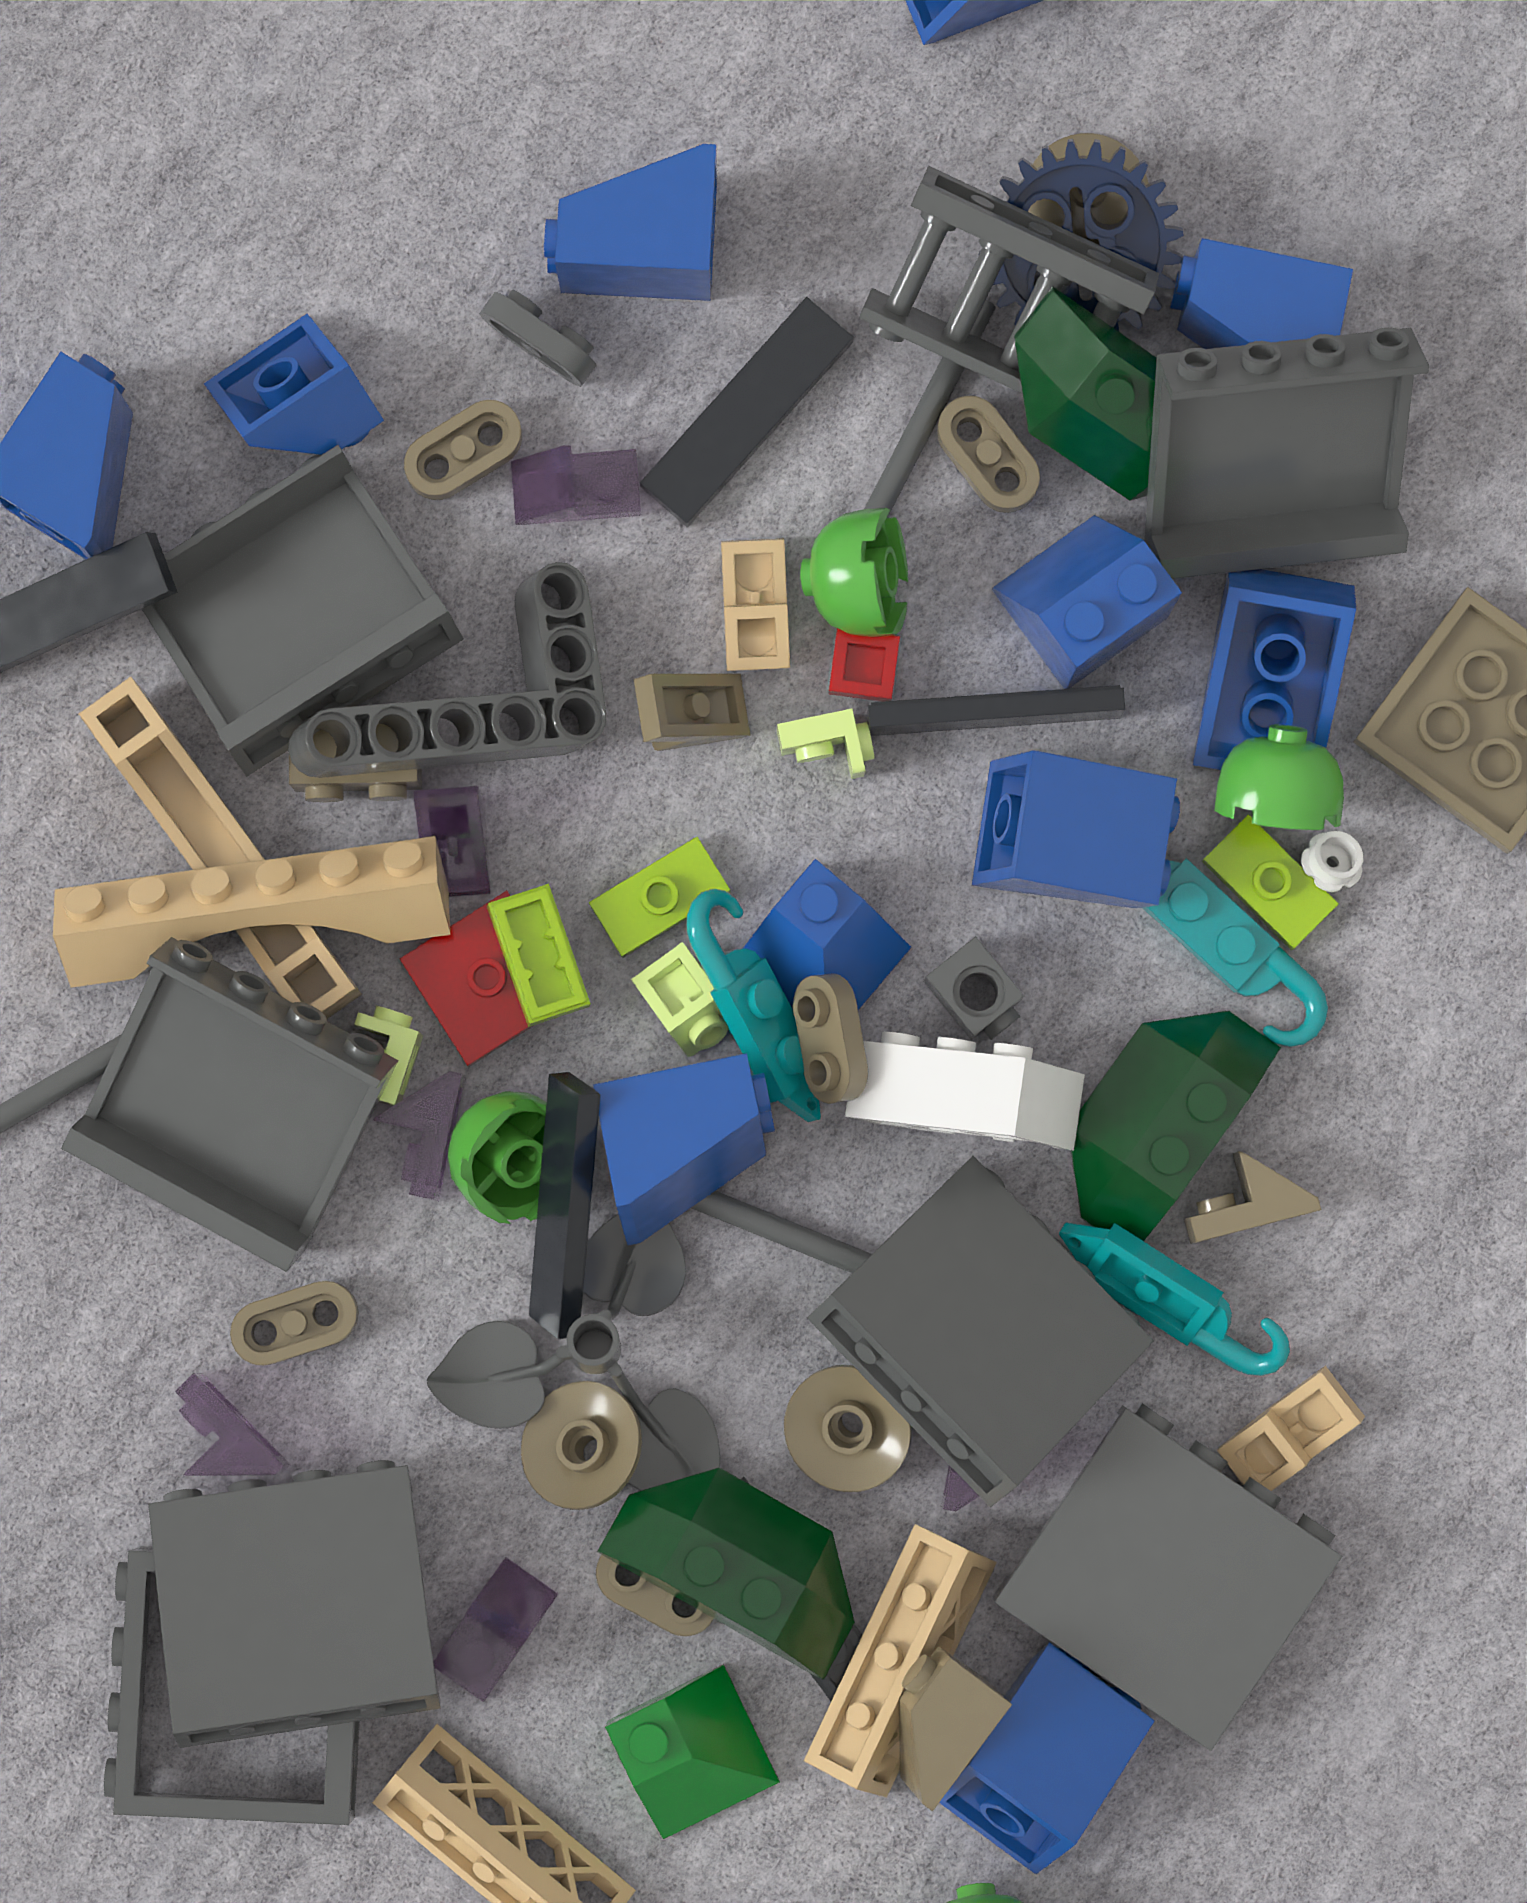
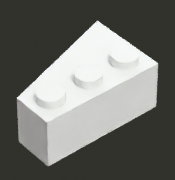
[845,1032,1085,1151]

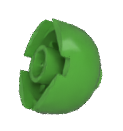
[800,508,908,637]
[1214,724,1344,830]
[448,1091,546,1224]

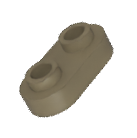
[937,396,1040,513]
[404,400,522,500]
[793,973,868,1104]
[230,1281,359,1365]
[596,1555,714,1636]

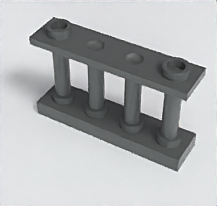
[859,165,1159,394]

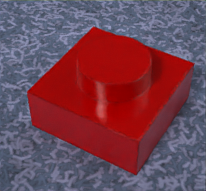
[828,628,900,701]

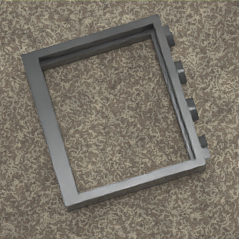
[104,1548,360,1825]

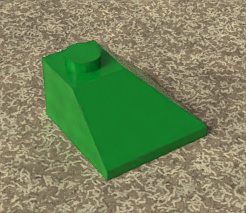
[605,1664,780,1839]

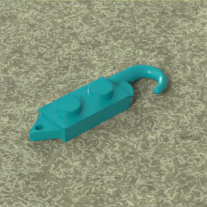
[1142,858,1328,1047]
[687,889,821,1122]
[1059,1223,1290,1376]

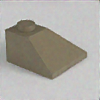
[899,1646,1012,1811]

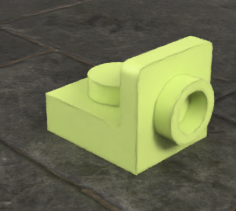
[777,708,875,779]
[631,942,729,1057]
[354,1006,423,1108]

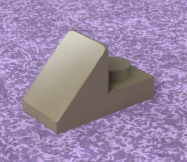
[633,674,750,751]
[1184,1151,1321,1244]

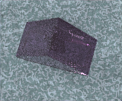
[414,786,491,897]

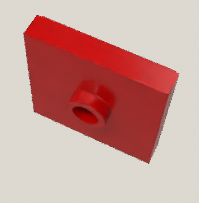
[399,890,533,1067]

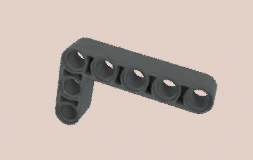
[288,562,607,778]

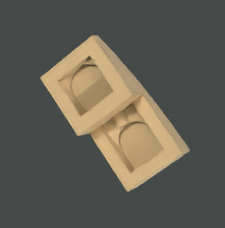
[721,538,790,671]
[1217,1365,1365,1491]

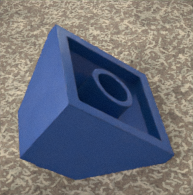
[204,313,384,455]
[742,859,911,1010]

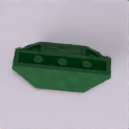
[1014,286,1157,501]
[1070,1011,1281,1241]
[597,1467,855,1680]

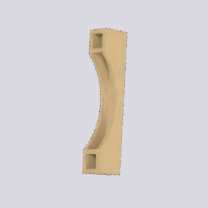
[79,677,362,1019]
[53,836,450,988]

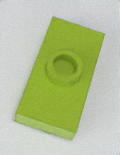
[1202,815,1339,951]
[589,837,731,958]
[487,883,591,1027]

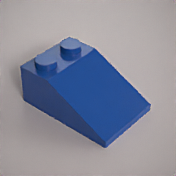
[1193,569,1356,770]

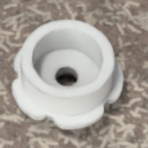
[1301,831,1363,892]

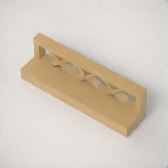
[804,1524,997,1798]
[372,1724,636,1903]

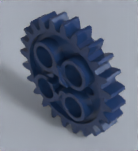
[978,139,1184,331]

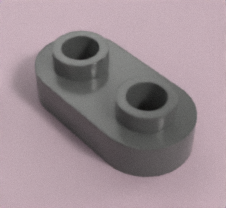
[479,290,597,387]

